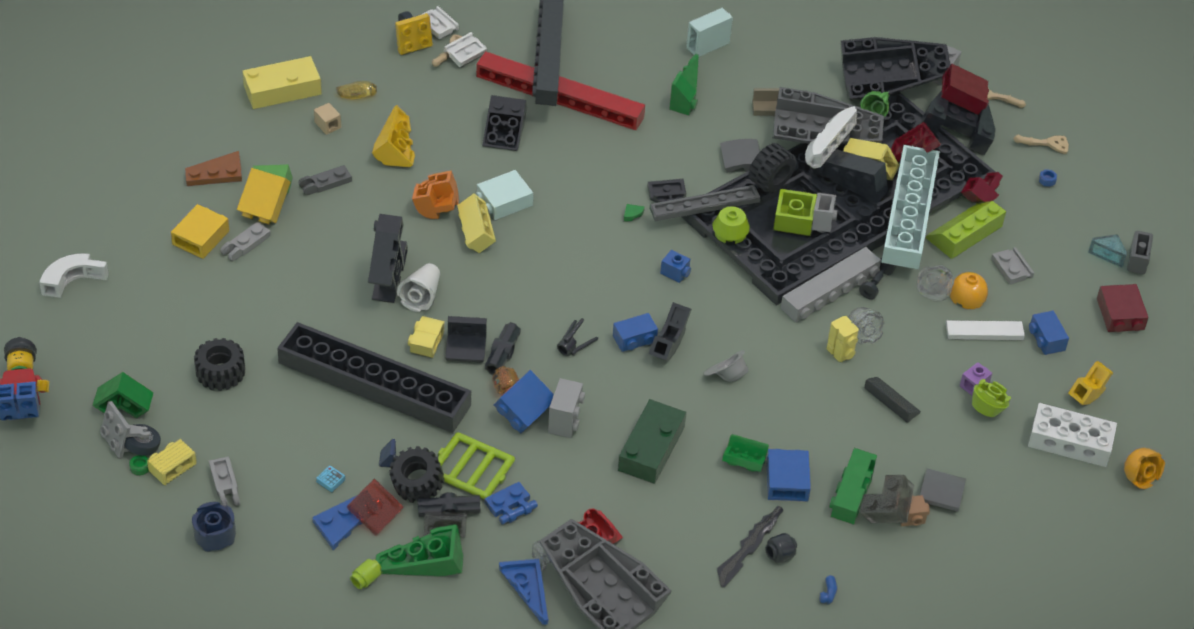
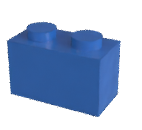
[1029,310,1069,355]
[613,313,658,352]

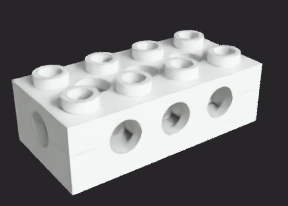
[1028,403,1117,467]

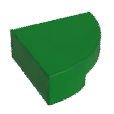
[624,204,645,221]

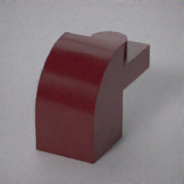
[961,172,1003,203]

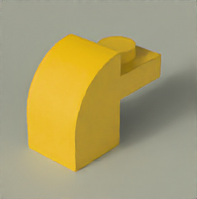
[1068,361,1113,405]

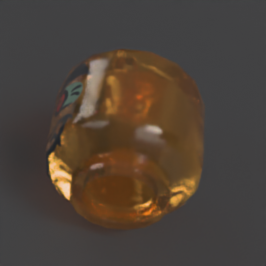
[492,366,520,395]

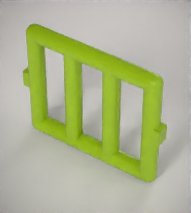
[438,432,515,500]

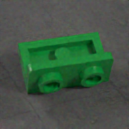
[722,434,769,472]

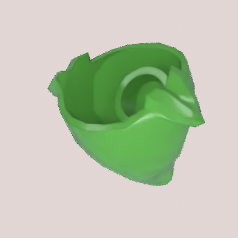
[860,91,889,117]

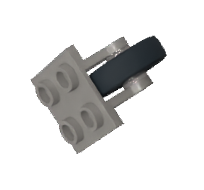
[100,401,161,458]

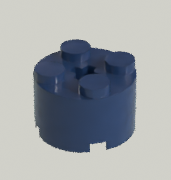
[192,502,236,552]

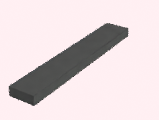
[649,185,760,222]

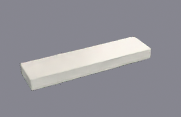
[946,320,1025,340]

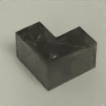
[860,475,914,523]

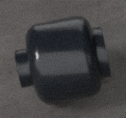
[765,533,797,563]

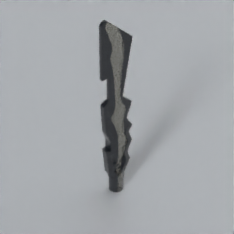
[717,506,783,588]

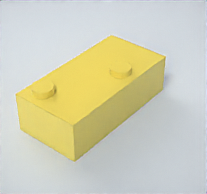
[242,56,322,109]

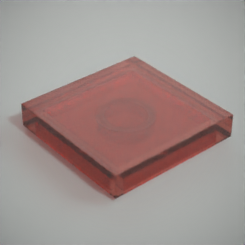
[346,478,404,536]

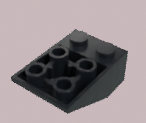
[482,95,527,151]

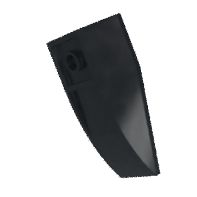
[840,37,951,100]

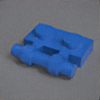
[484,482,538,525]

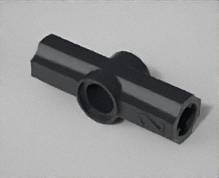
[485,322,521,375]
[418,492,481,520]

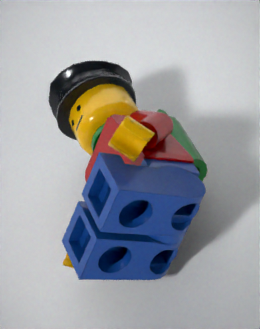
[0,337,50,421]

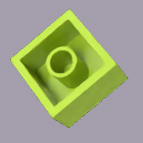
[774,189,817,236]

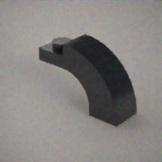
[649,302,692,361]

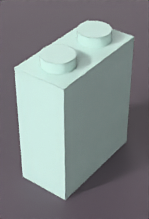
[687,8,733,57]
[475,170,533,220]

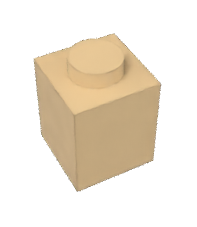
[314,103,341,135]

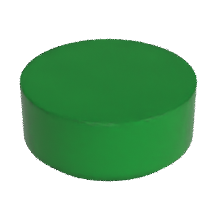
[129,455,149,476]

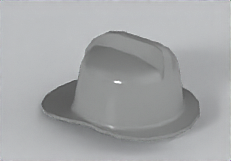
[704,350,749,381]

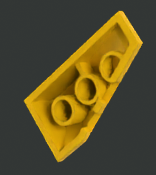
[372,105,415,167]

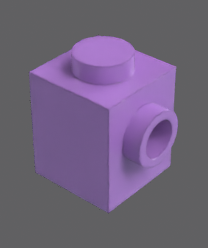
[960,362,993,396]

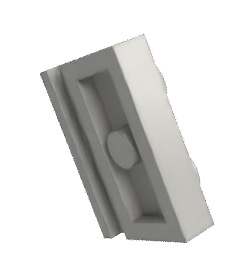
[991,247,1034,285]

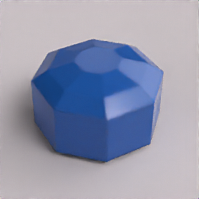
[1039,169,1057,187]

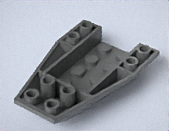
[772,87,884,147]
[540,519,672,629]

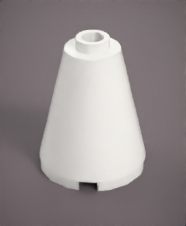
[397,264,440,312]

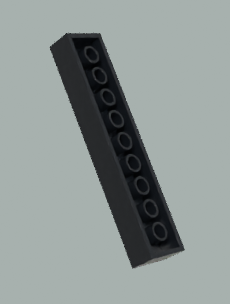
[277,322,471,433]

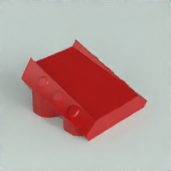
[578,508,623,544]

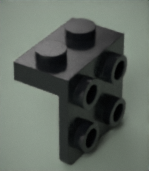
[445,316,487,363]

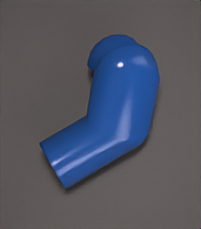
[819,575,838,604]

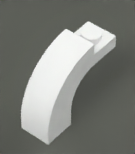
[39,254,108,298]

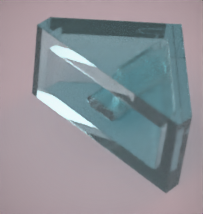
[1088,234,1127,268]

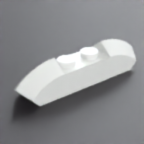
[805,106,857,168]

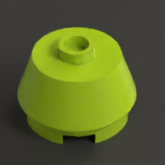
[713,207,750,243]
[972,379,1011,417]

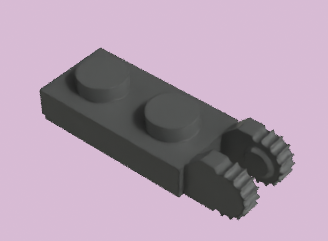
[298,165,352,195]

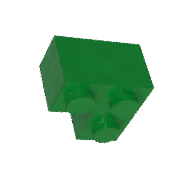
[92,372,154,418]

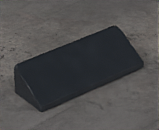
[864,377,921,423]

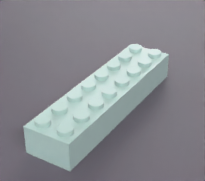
[881,145,940,269]

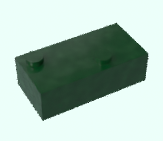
[618,399,686,484]

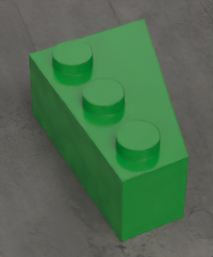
[829,448,877,525]

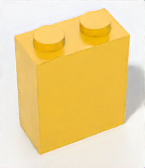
[237,168,290,225]
[171,204,229,259]

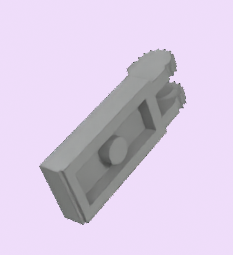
[220,221,271,261]
[209,456,240,506]

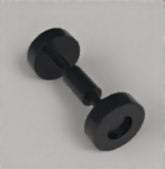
[859,258,896,300]

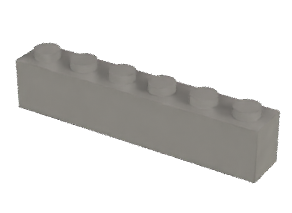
[781,247,881,322]

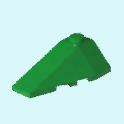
[669,54,699,116]
[376,525,463,576]

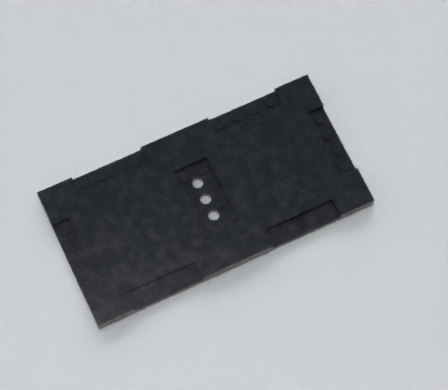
[682,92,996,306]

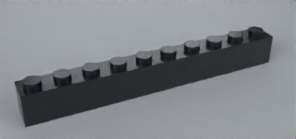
[532,0,564,106]

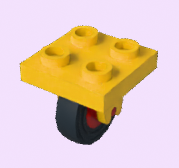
[395,11,433,55]

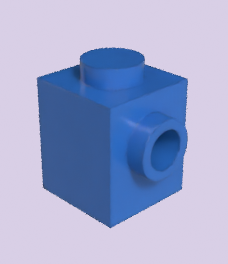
[660,250,691,283]

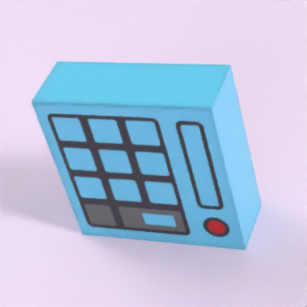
[316,466,345,492]

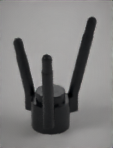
[557,318,598,356]

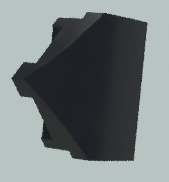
[647,178,687,203]

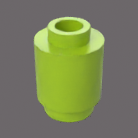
[350,559,381,589]

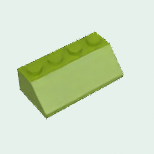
[925,201,1006,259]

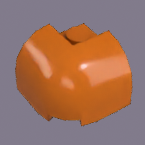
[412,170,459,219]

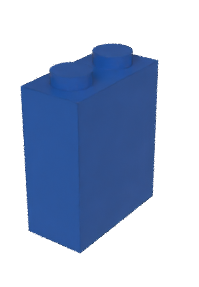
[494,370,554,433]
[766,449,810,502]

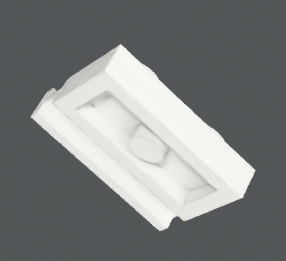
[421,6,459,39]
[444,32,487,67]

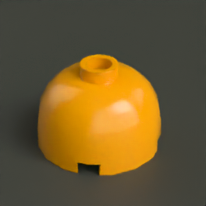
[949,272,988,309]
[1124,448,1165,489]

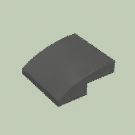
[720,139,760,173]
[920,468,966,511]

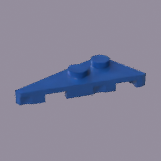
[499,559,548,625]

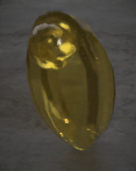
[336,81,377,99]

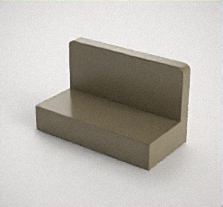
[752,88,779,116]

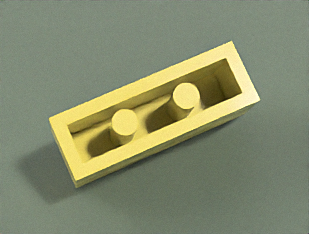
[457,194,496,253]

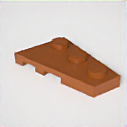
[185,151,242,186]

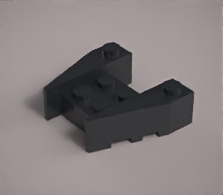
[921,90,996,155]
[368,213,408,303]

